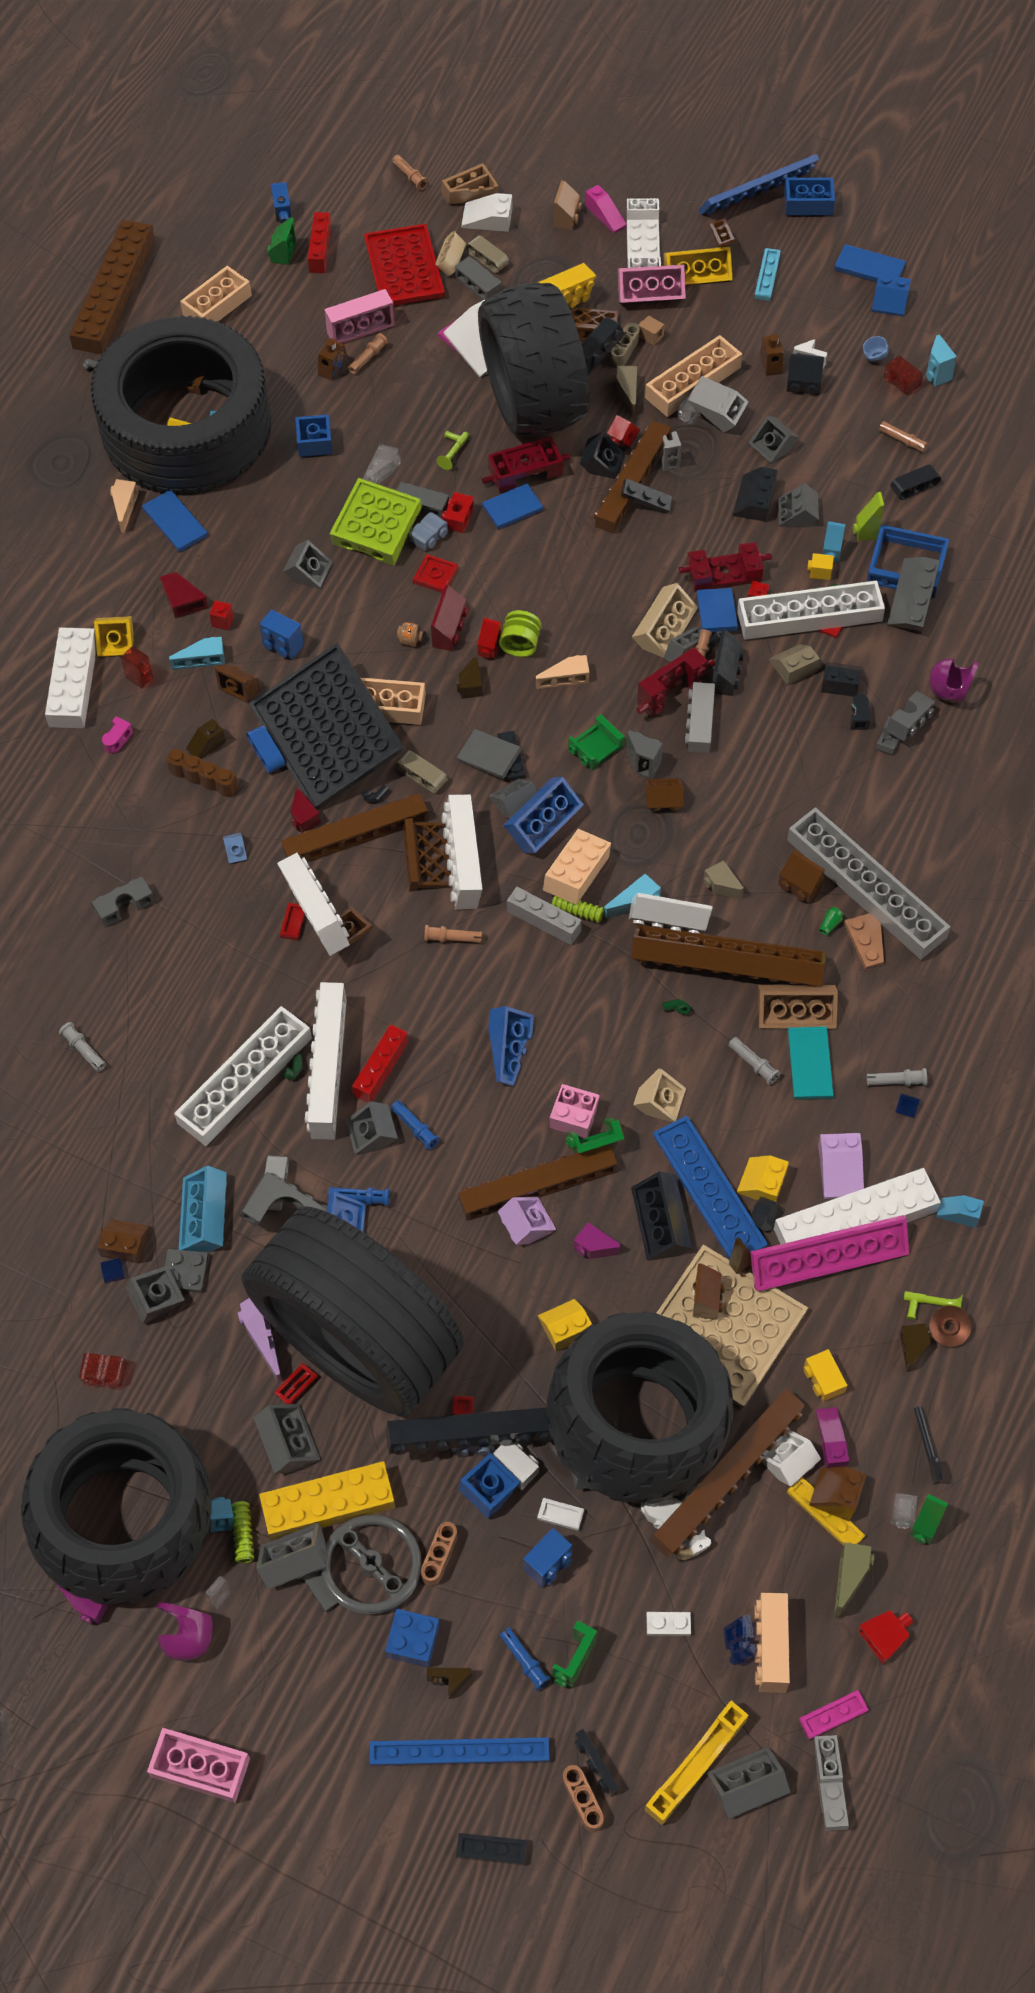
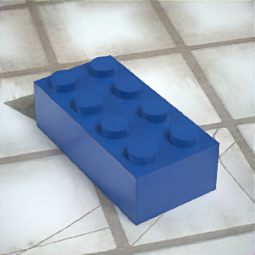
[503,777,583,853]

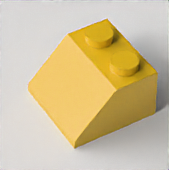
[94,616,133,656]
[737,1155,789,1202]
[538,1299,592,1352]

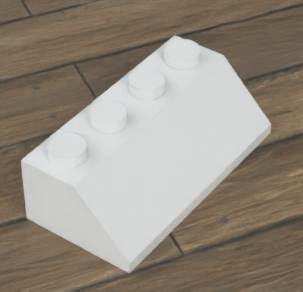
[629,893,712,933]

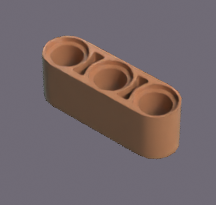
[421,1522,458,1587]
[563,1765,604,1832]

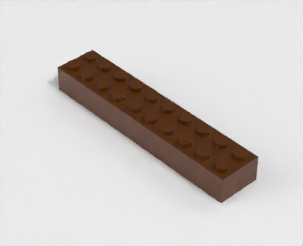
[69,219,155,355]
[631,924,826,987]

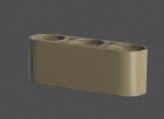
[466,235,509,273]
[611,323,640,368]
[396,750,448,793]

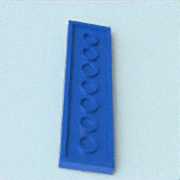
[699,154,819,216]
[653,1116,768,1259]

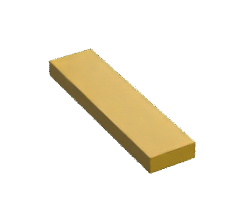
[787,1477,865,1546]

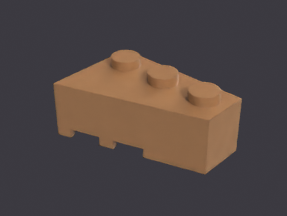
[441,163,499,204]

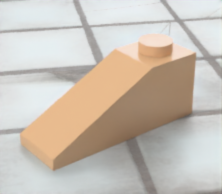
[110,479,138,533]
[536,655,589,689]

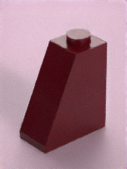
[160,572,208,619]

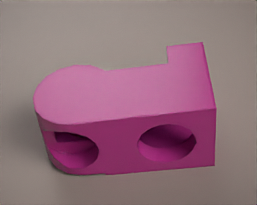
[102,716,133,754]

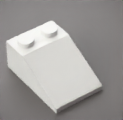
[461,193,512,232]

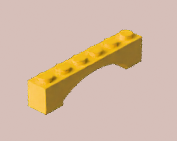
[645,1700,749,1825]

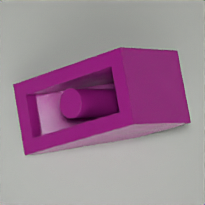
[573,1222,621,1259]

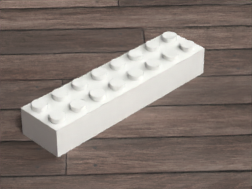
[737,581,885,640]
[305,982,347,1140]
[174,1006,312,1146]
[774,1168,941,1244]

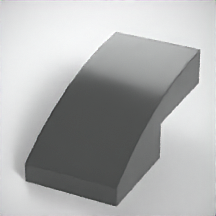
[875,717,899,755]

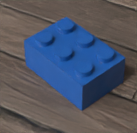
[784,178,835,215]

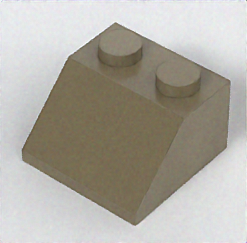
[769,644,820,685]

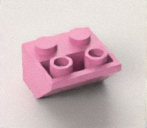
[550,1084,600,1138]

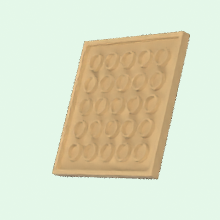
[657,1245,808,1409]

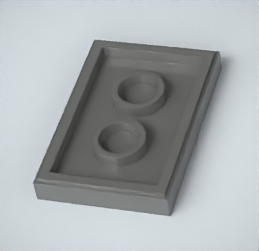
[457,729,521,779]

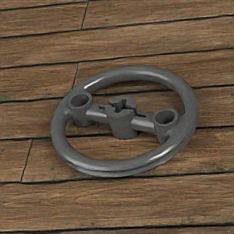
[321,1514,422,1614]

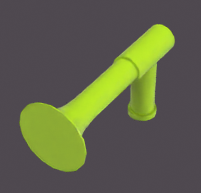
[437,431,470,470]
[904,1291,963,1320]

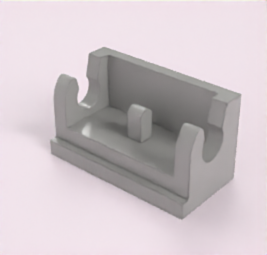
[662,431,681,471]

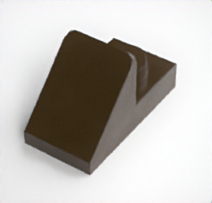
[729,1237,752,1274]
[427,1667,472,1699]

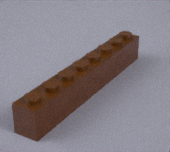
[594,421,671,534]
[281,793,428,862]
[458,1144,617,1221]

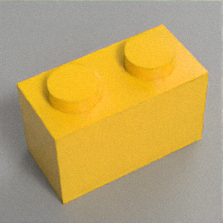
[803,1349,847,1402]

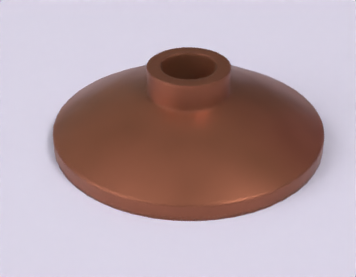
[929,1305,971,1347]

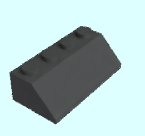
[887,557,940,633]

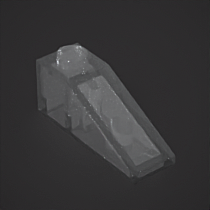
[363,444,401,484]

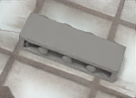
[685,682,715,753]
[507,887,581,945]

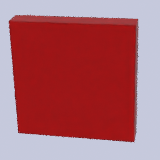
[413,554,458,593]

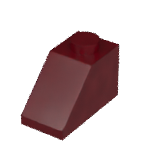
[290,788,321,833]

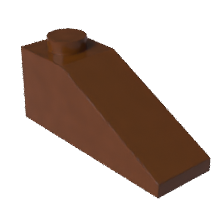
[710,218,735,248]

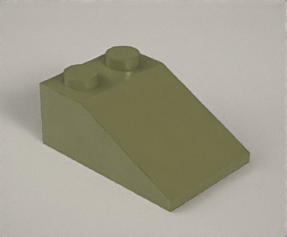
[834,1542,874,1619]

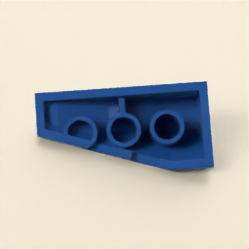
[489,1006,534,1086]

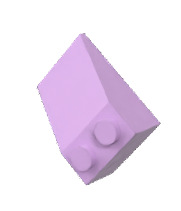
[818,1133,864,1199]

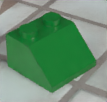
[267,218,296,265]

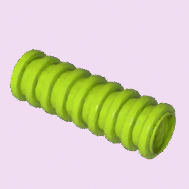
[552,896,604,923]
[231,1501,255,1563]

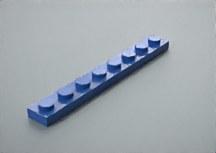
[370,1737,549,1766]

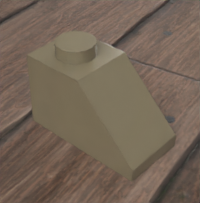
[703,860,744,899]

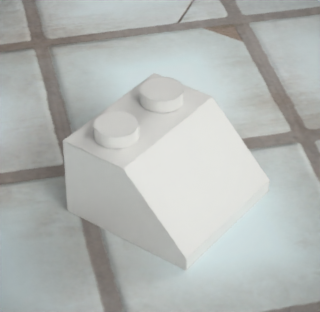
[761,1430,821,1486]

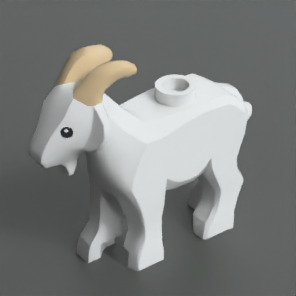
[641,1483,711,1560]

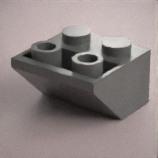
[778,483,819,527]
[627,730,662,779]

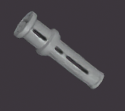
[59,1022,106,1072]
[728,1037,781,1085]
[866,1068,927,1087]

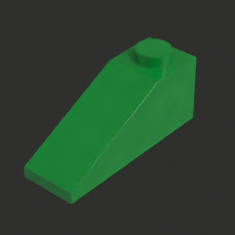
[910,1494,948,1545]

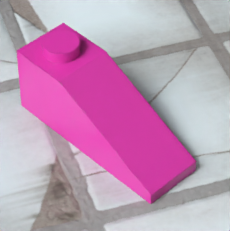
[585,185,627,233]

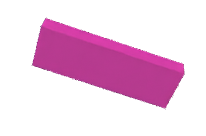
[799,1690,869,1740]

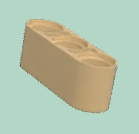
[436,231,466,276]

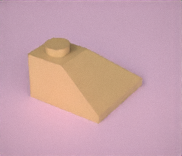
[633,1069,686,1122]

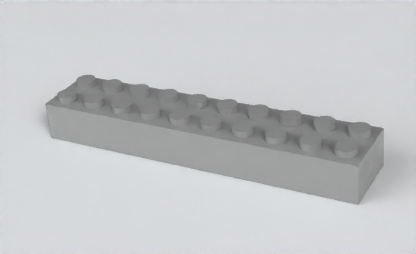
[787,807,951,960]

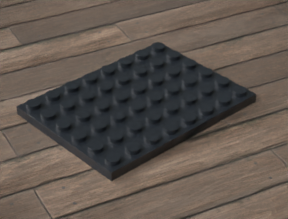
[249,643,406,810]

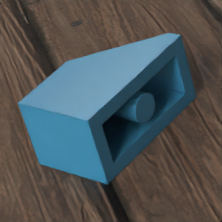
[822,521,845,563]
[936,1195,984,1228]
[210,1497,233,1533]

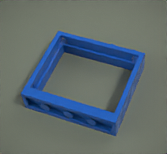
[867,525,949,598]

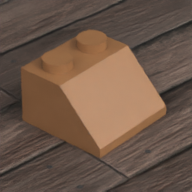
[554,180,582,230]

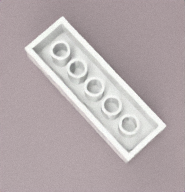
[45,628,97,728]
[442,795,482,910]
[277,853,350,956]

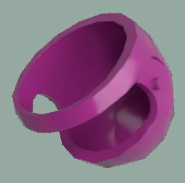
[929,659,979,703]
[156,1602,213,1662]

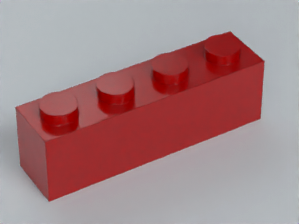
[308,212,331,274]
[352,1024,408,1103]

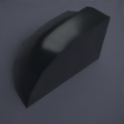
[752,1197,784,1231]

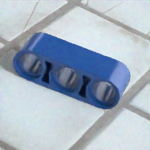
[246,725,286,773]

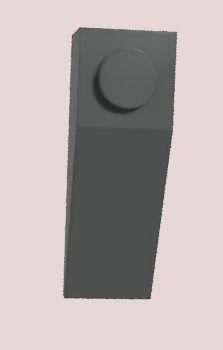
[663,626,711,663]

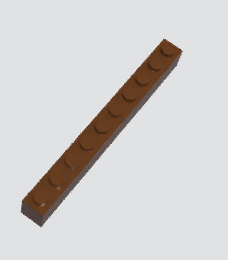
[649,1388,805,1558]

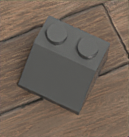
[748,415,800,463]
[283,540,333,589]
[489,779,537,819]
[346,1101,398,1155]
[126,1266,184,1324]

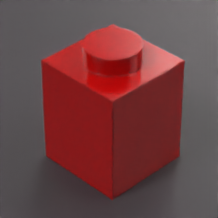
[209,601,234,630]

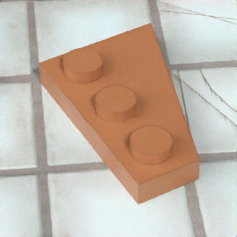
[844,913,884,970]

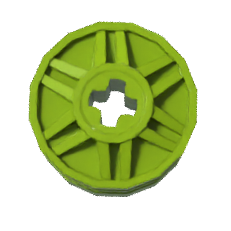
[499,610,541,657]

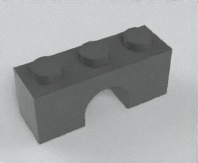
[886,691,935,741]
[92,877,155,928]

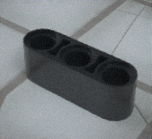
[890,464,941,500]

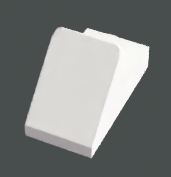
[793,340,827,369]

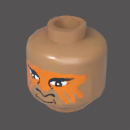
[397,622,424,647]

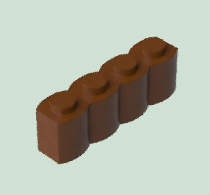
[166,749,238,797]

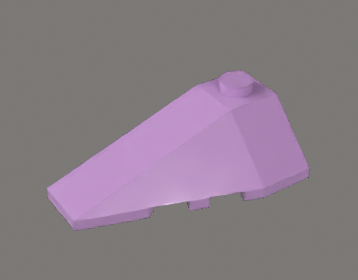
[238,1298,282,1382]

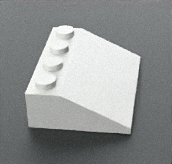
[444,300,488,378]

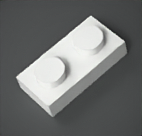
[646,1612,691,1636]

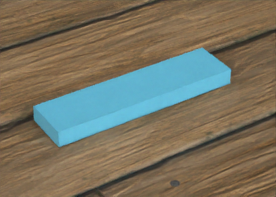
[754,248,781,301]

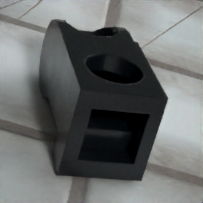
[850,694,870,730]

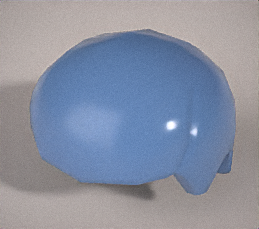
[863,336,889,362]

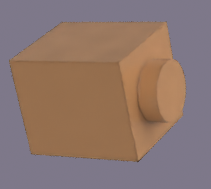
[638,316,664,345]

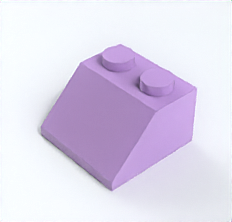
[498,1197,556,1245]

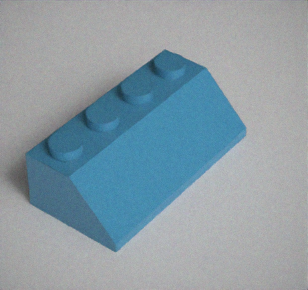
[179,1166,227,1252]

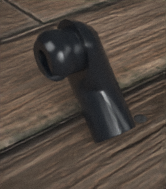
[706,631,721,655]
[362,785,389,803]

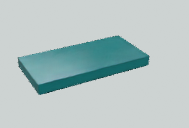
[788,1026,833,1100]

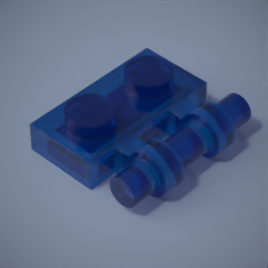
[723,1615,757,1665]

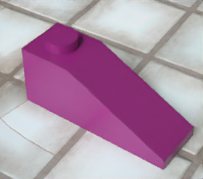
[815,1407,849,1468]
[54,1582,108,1625]

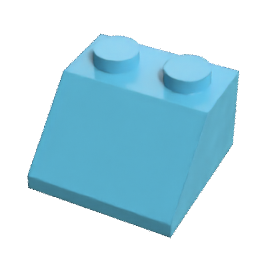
[926,335,957,387]

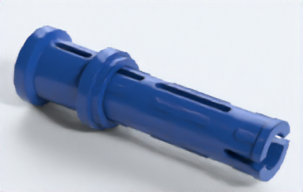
[391,1100,440,1150]
[328,1187,390,1206]
[499,1628,552,1691]

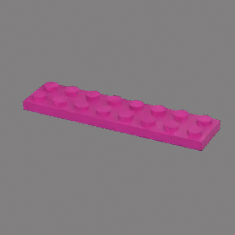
[751,1215,909,1291]

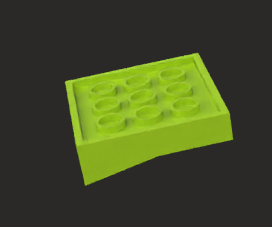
[330,478,422,566]

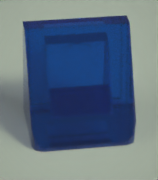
[895,1093,920,1118]

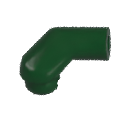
[662,999,690,1015]
[284,1054,303,1081]

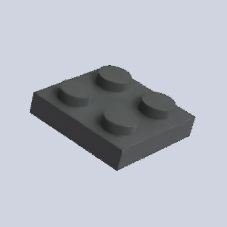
[165,1249,209,1293]

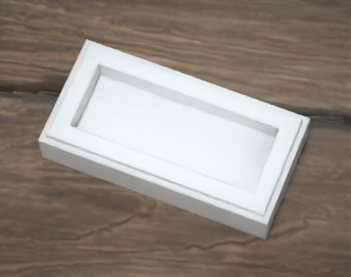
[537,1498,584,1531]

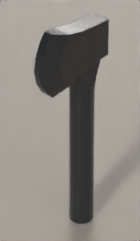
[914,1406,943,1485]

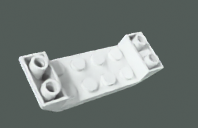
[627,198,661,268]

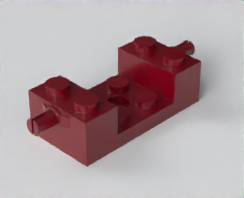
[481,437,570,493]
[679,542,772,592]
[636,647,716,718]

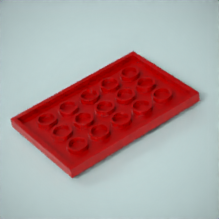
[364,223,445,306]

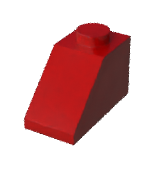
[477,617,501,660]

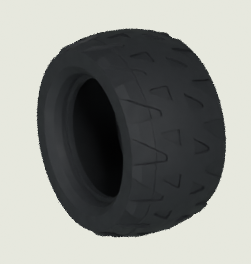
[478,283,590,436]
[547,1312,733,1504]
[21,1408,212,1605]

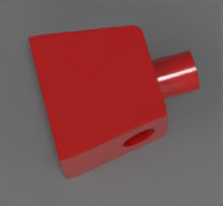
[857,1610,913,1665]

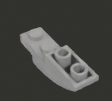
[814,1735,849,1831]

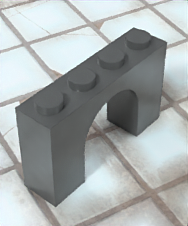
[239,1172,328,1227]

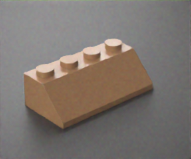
[758,985,838,1029]

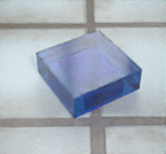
[100,1258,125,1283]

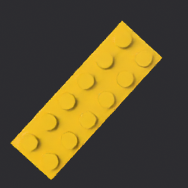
[259,1461,395,1541]

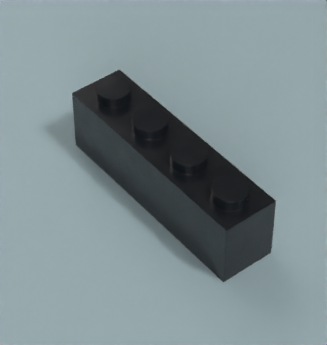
[581,316,625,375]

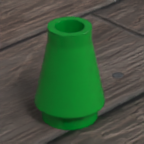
[819,907,844,936]

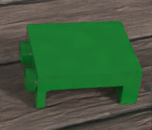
[568,714,625,770]
[565,1117,624,1153]
[552,1620,597,1688]

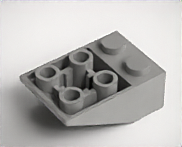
[687,376,749,433]

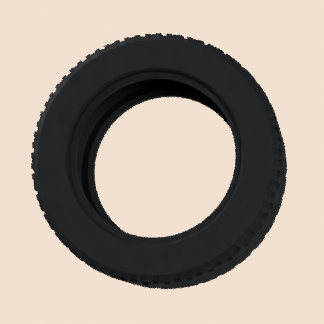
[91,316,271,495]
[241,1206,464,1416]

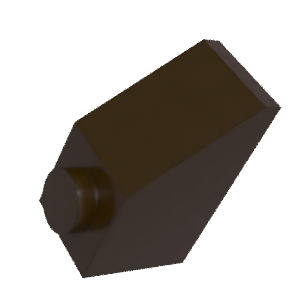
[456,657,483,699]
[186,718,226,759]
[899,1323,932,1372]

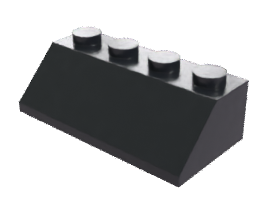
[631,1171,692,1261]

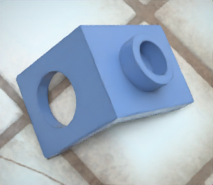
[223,833,247,863]

